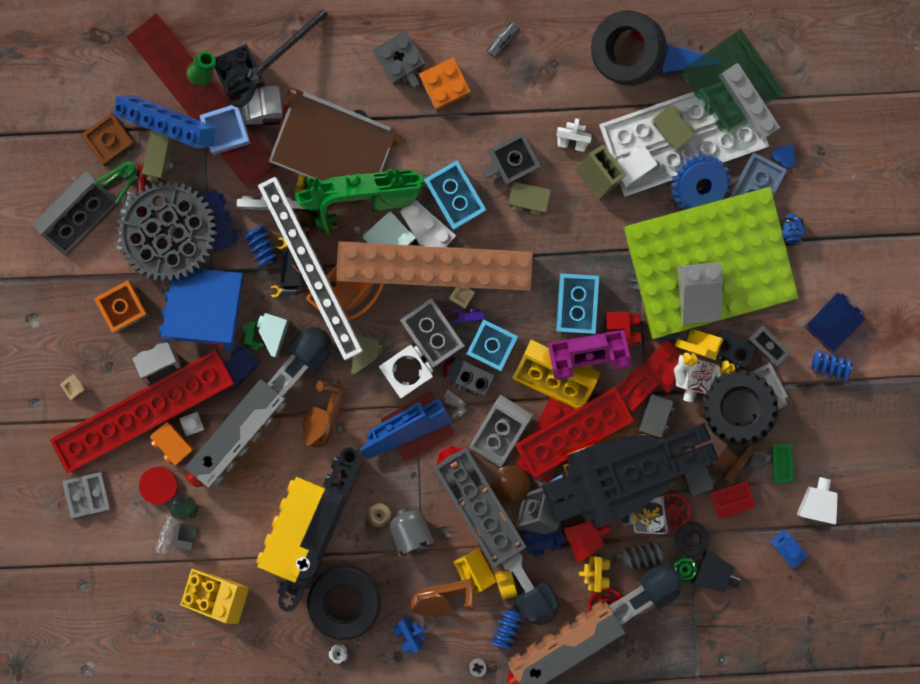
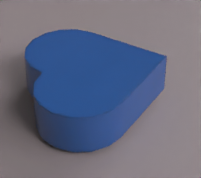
[772,145,795,168]

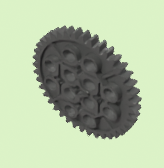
[116,181,217,282]

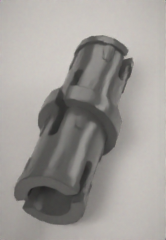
[486,21,520,58]

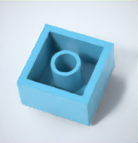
[467,319,518,371]

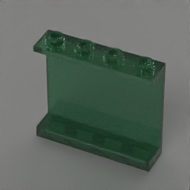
[681,29,785,133]

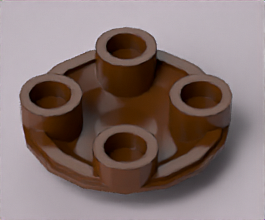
[492,465,530,503]

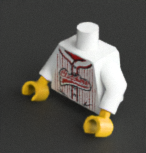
[674,353,735,403]

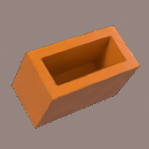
[150,421,195,465]

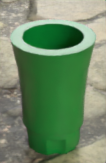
[187,50,216,86]

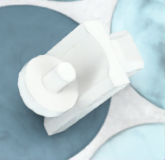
[556,118,592,152]

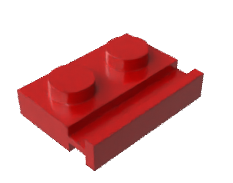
[616,365,659,412]
[710,480,756,519]

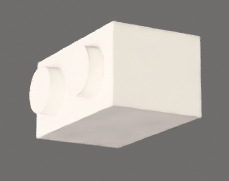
[616,146,658,188]

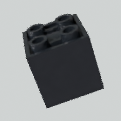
[215,44,265,100]

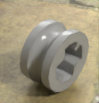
[469,658,487,677]

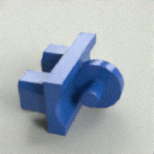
[392,615,427,653]

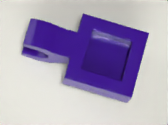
[451,308,484,324]

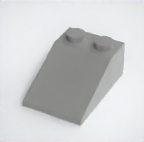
[677,263,723,324]
[469,395,533,467]

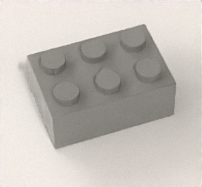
[400,298,464,368]

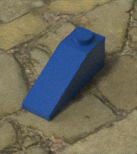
[660,45,720,75]

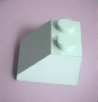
[257,313,290,357]

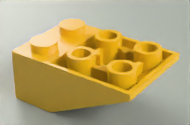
[180,569,250,624]

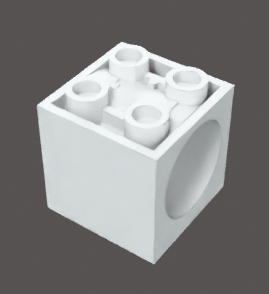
[379,345,434,398]

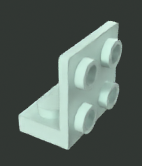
[363,212,416,245]

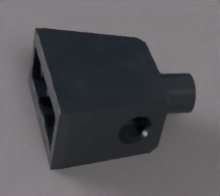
[692,550,741,592]

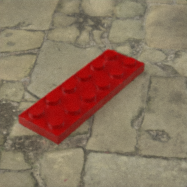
[514,387,634,478]

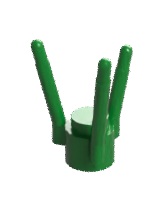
[93,161,138,204]

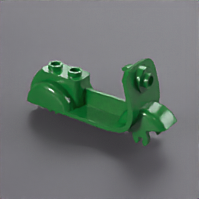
[295,168,424,238]

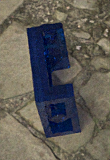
[803,293,866,353]

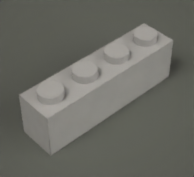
[718,63,780,140]

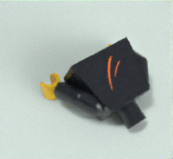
[271,238,326,297]

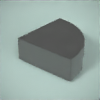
[747,449,772,468]

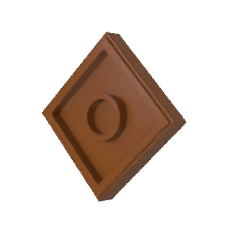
[81,112,135,166]

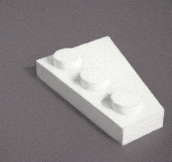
[400,200,456,247]

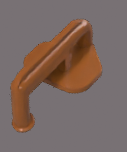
[302,381,345,448]
[411,580,474,617]

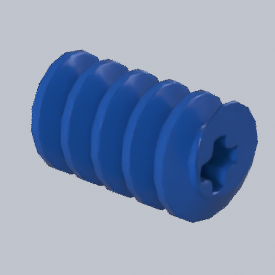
[245,225,279,268]
[810,349,853,383]
[489,606,525,650]

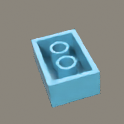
[424,160,486,231]
[556,274,599,334]

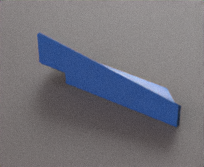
[360,398,453,459]

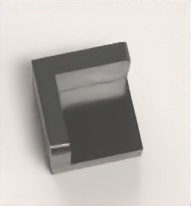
[172,523,197,551]

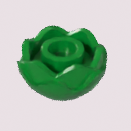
[673,557,697,582]

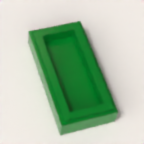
[772,444,794,483]

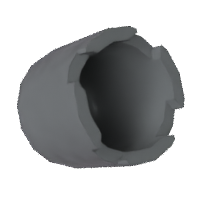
[390,508,435,557]

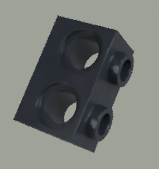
[716,330,756,370]
[446,358,494,397]

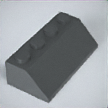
[32,170,116,255]

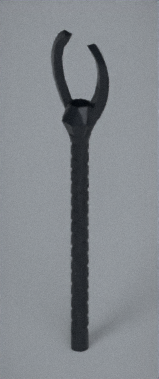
[223,9,328,107]

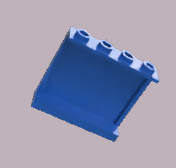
[159,268,244,351]

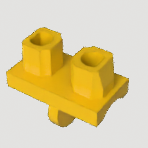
[579,555,610,592]

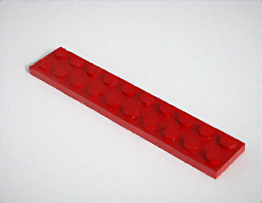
[50,349,235,474]

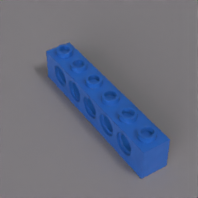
[114,95,216,148]

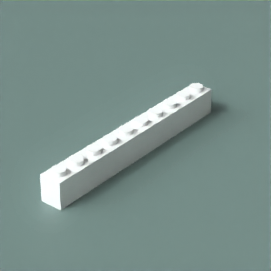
[258,177,364,361]

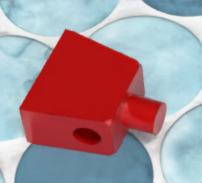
[562,520,611,562]

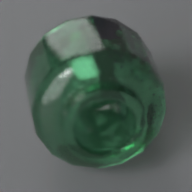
[168,494,198,522]

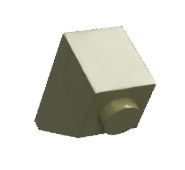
[351,336,384,374]

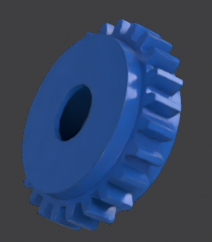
[671,154,732,210]

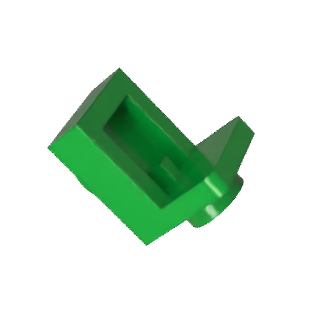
[242,321,265,350]

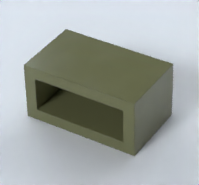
[651,105,694,152]
[508,182,551,216]

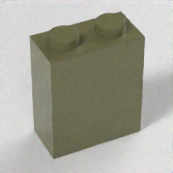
[142,130,175,183]
[575,144,626,201]

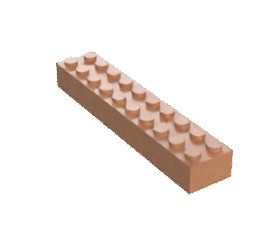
[336,241,533,291]

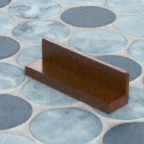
[710,413,776,483]

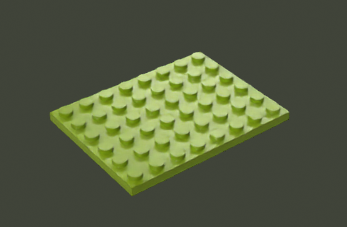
[623,187,798,339]

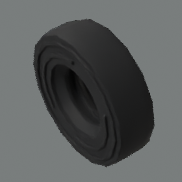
[675,522,710,557]

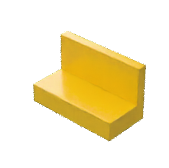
[675,329,723,360]
[453,548,496,594]

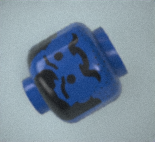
[780,214,805,244]

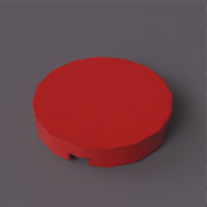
[139,466,178,505]

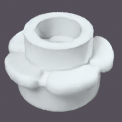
[329,645,348,664]

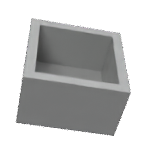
[132,342,183,386]

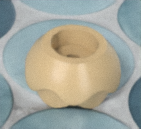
[367,503,391,527]

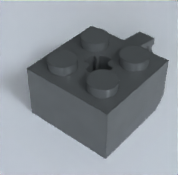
[373,30,426,89]
[483,133,541,186]

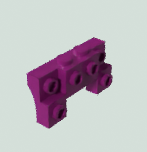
[548,330,632,380]

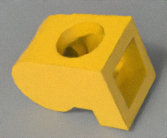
[494,570,518,601]

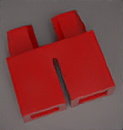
[605,312,641,347]

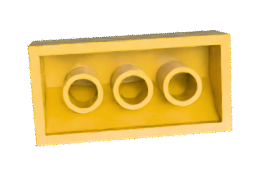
[512,340,600,409]

